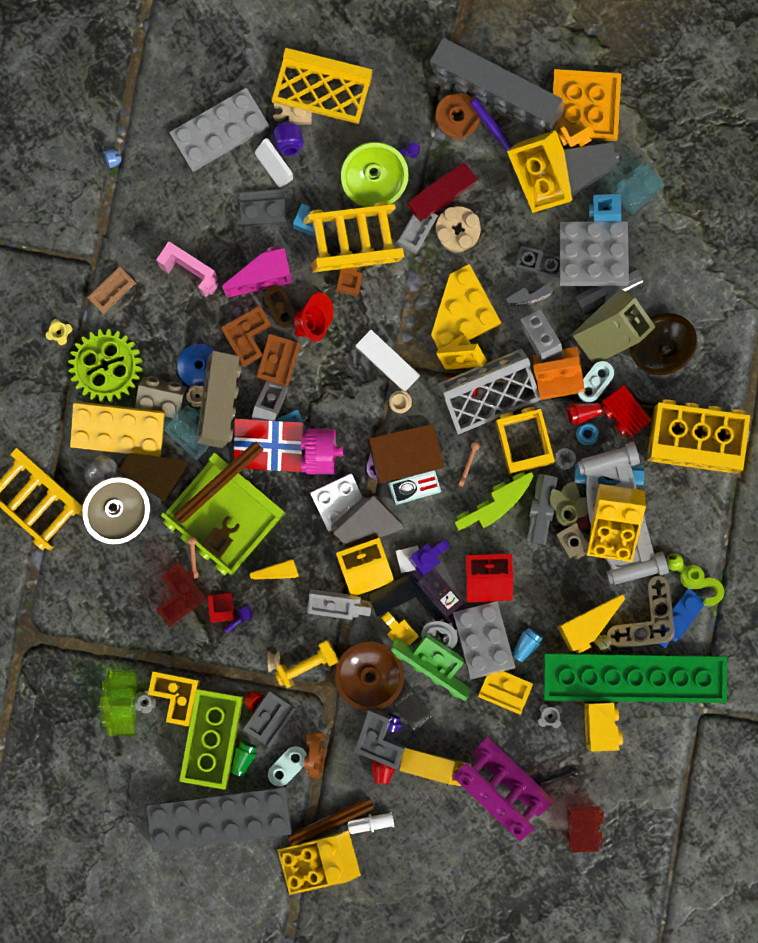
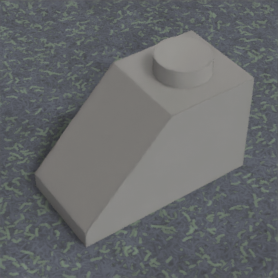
[251,381,288,421]

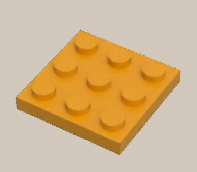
[552,69,621,141]

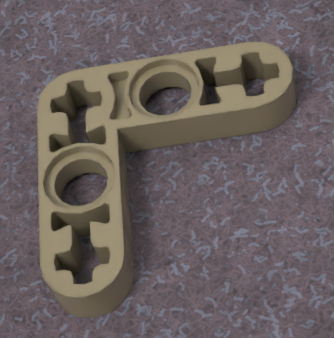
[607,576,675,648]

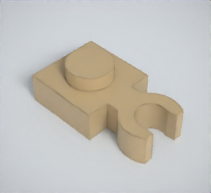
[273,100,312,125]

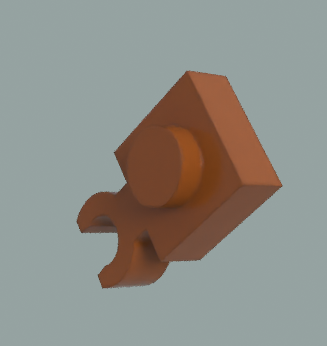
[335,267,363,297]

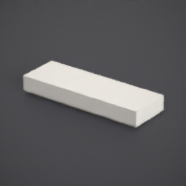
[355,330,420,391]

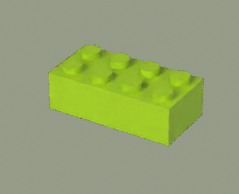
[179,689,244,790]

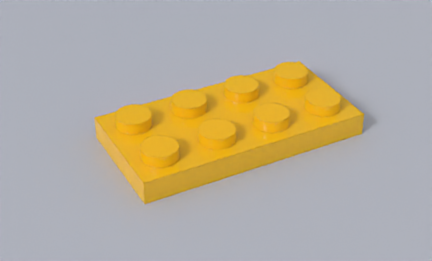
[70,401,165,457]

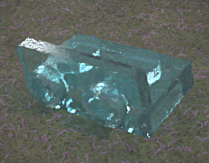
[615,162,666,216]
[164,405,210,460]

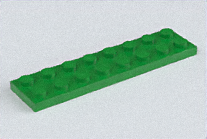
[543,654,727,703]

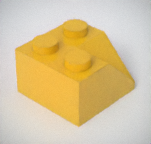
[584,702,623,751]

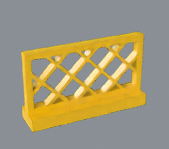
[272,48,372,124]

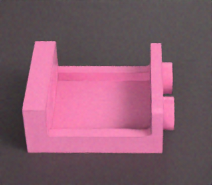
[156,242,219,297]

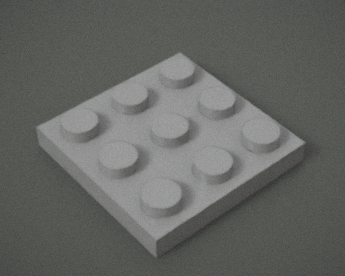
[560,222,629,286]

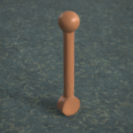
[458,442,480,487]
[188,537,198,579]

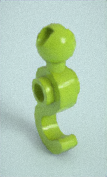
[666,553,724,606]

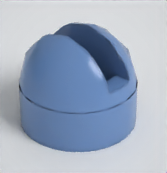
[103,149,122,168]

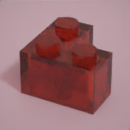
[156,563,208,627]
[567,803,604,853]

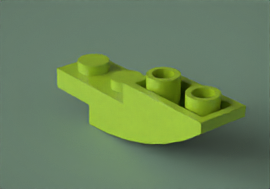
[454,471,533,531]

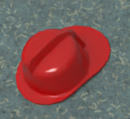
[294,292,334,342]

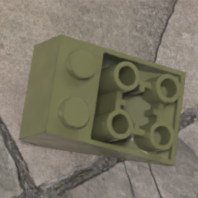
[572,288,655,365]

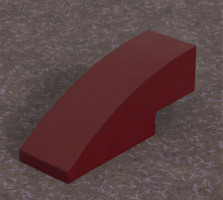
[407,162,478,222]

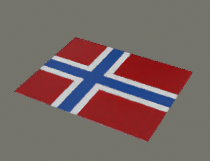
[234,419,303,472]

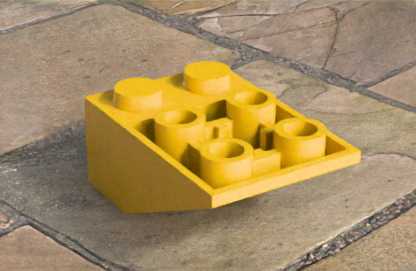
[587,484,646,562]
[278,830,361,895]

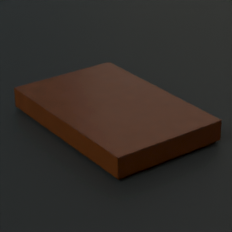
[368,424,444,484]

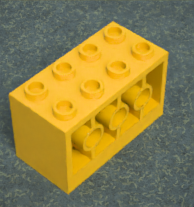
[646,400,750,474]

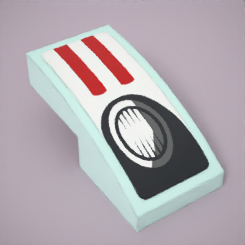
[388,470,441,505]

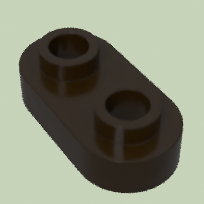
[264,285,296,328]

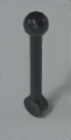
[535,768,580,787]

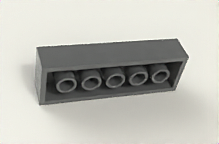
[430,38,564,134]
[147,786,292,853]

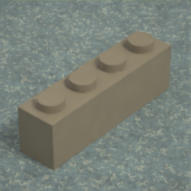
[196,351,241,448]

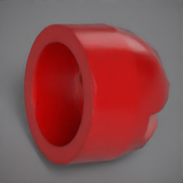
[244,691,263,711]

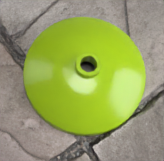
[341,142,408,207]

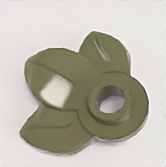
[549,481,588,526]

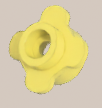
[46,319,72,345]

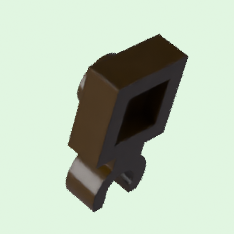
[201,516,240,559]

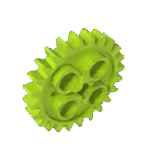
[68,329,143,403]

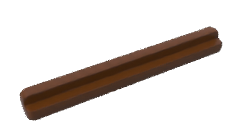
[288,798,374,846]

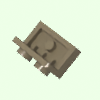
[135,376,187,420]

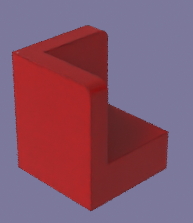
[208,593,235,623]

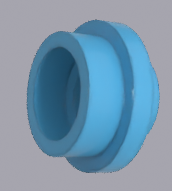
[576,423,599,446]

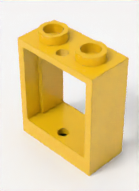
[496,407,555,475]

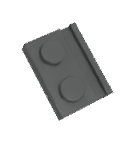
[239,189,287,226]
[242,690,296,747]

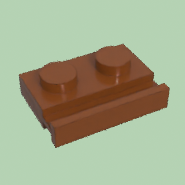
[257,334,301,387]

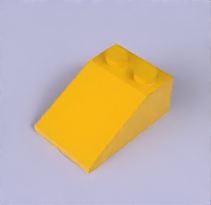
[507,130,572,213]
[557,595,625,653]

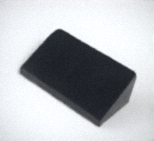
[369,574,419,617]

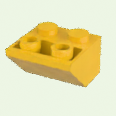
[336,538,394,596]

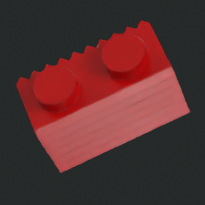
[601,385,652,439]

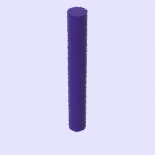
[470,98,513,154]

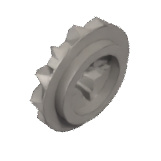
[421,619,458,649]

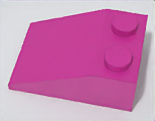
[222,247,292,298]

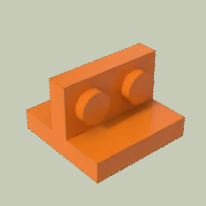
[533,347,585,400]

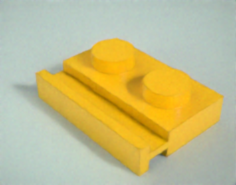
[478,671,533,715]

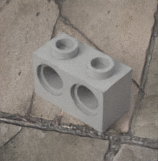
[520,309,564,363]

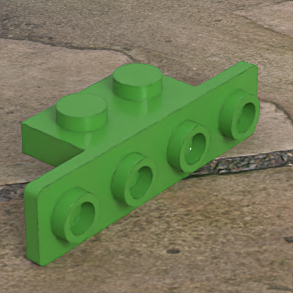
[390,634,469,701]

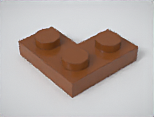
[221,306,272,367]

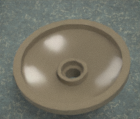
[82,477,150,544]

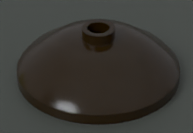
[630,313,698,375]

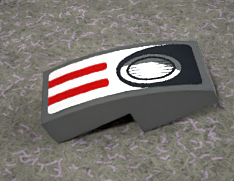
[504,283,554,307]

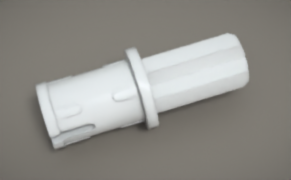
[348,812,394,834]

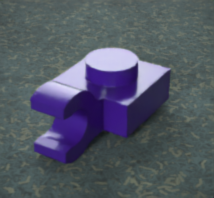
[408,539,450,576]

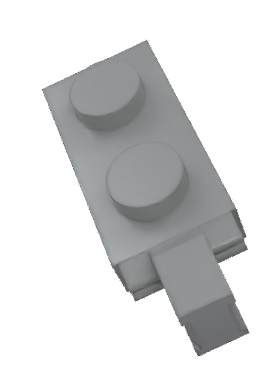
[307,589,372,620]

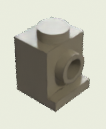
[555,523,588,560]

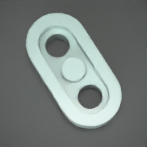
[577,361,614,403]
[268,746,307,787]

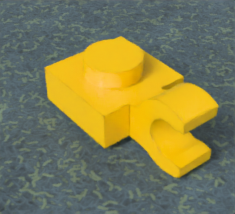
[381,612,419,646]

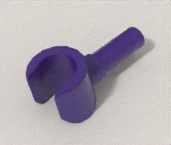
[397,142,420,158]
[224,606,252,633]

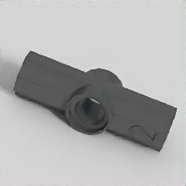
[574,266,643,315]
[526,474,558,545]

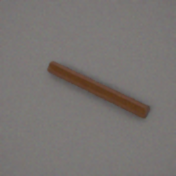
[174,441,264,523]

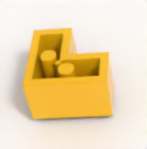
[148,671,200,726]

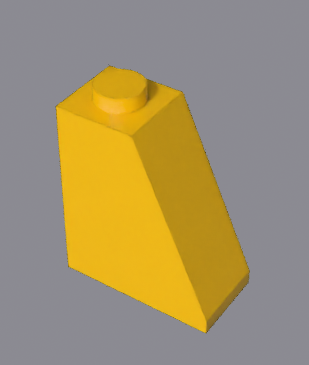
[399,748,472,786]

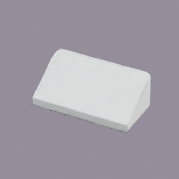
[255,138,293,188]

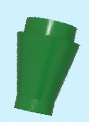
[231,740,257,777]

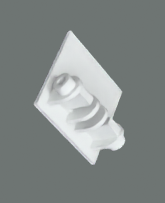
[310,473,362,532]

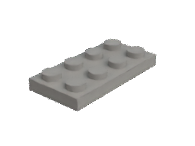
[169,88,270,172]

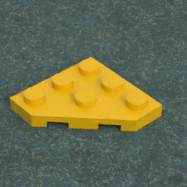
[431,264,501,350]

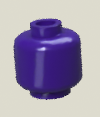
[273,121,304,156]

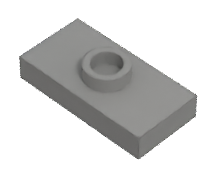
[397,214,438,254]

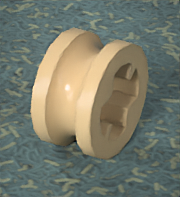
[268,651,280,672]

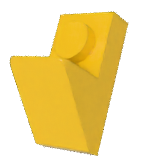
[436,334,487,370]

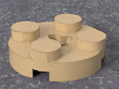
[436,207,481,253]

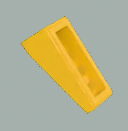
[250,559,299,580]

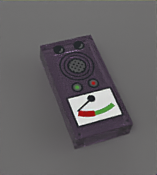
[417,568,463,618]

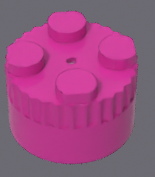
[301,429,343,474]

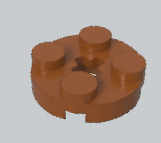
[435,93,480,140]
[304,731,325,778]

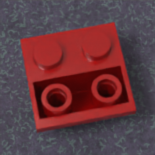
[465,554,513,602]

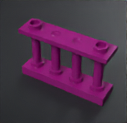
[452,736,555,842]

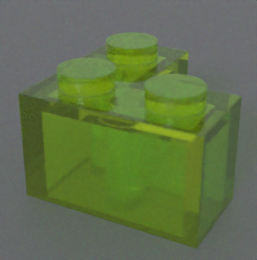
[100,671,137,736]

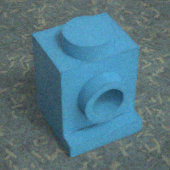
[589,194,621,222]

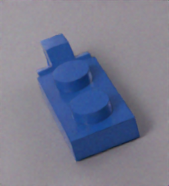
[658,588,704,648]

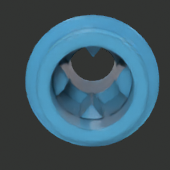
[512,627,543,662]

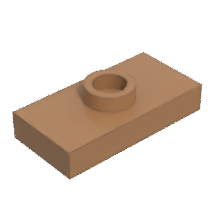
[87,266,136,314]

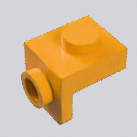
[557,125,595,148]

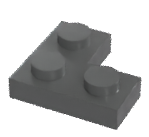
[354,708,406,770]

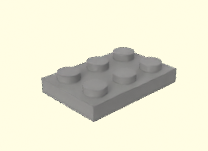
[453,601,515,679]

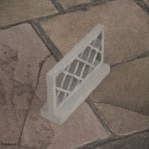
[438,349,540,435]

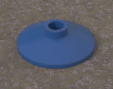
[177,344,216,387]

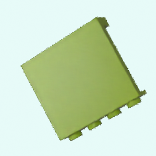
[161,453,285,575]

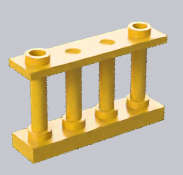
[303,202,404,273]
[0,448,82,550]
[274,641,339,688]

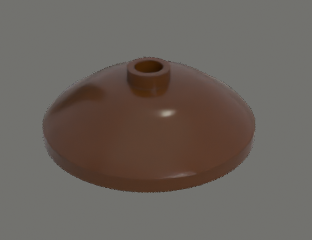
[335,642,404,711]

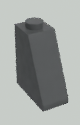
[564,142,619,197]

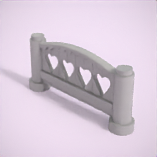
[577,442,669,585]

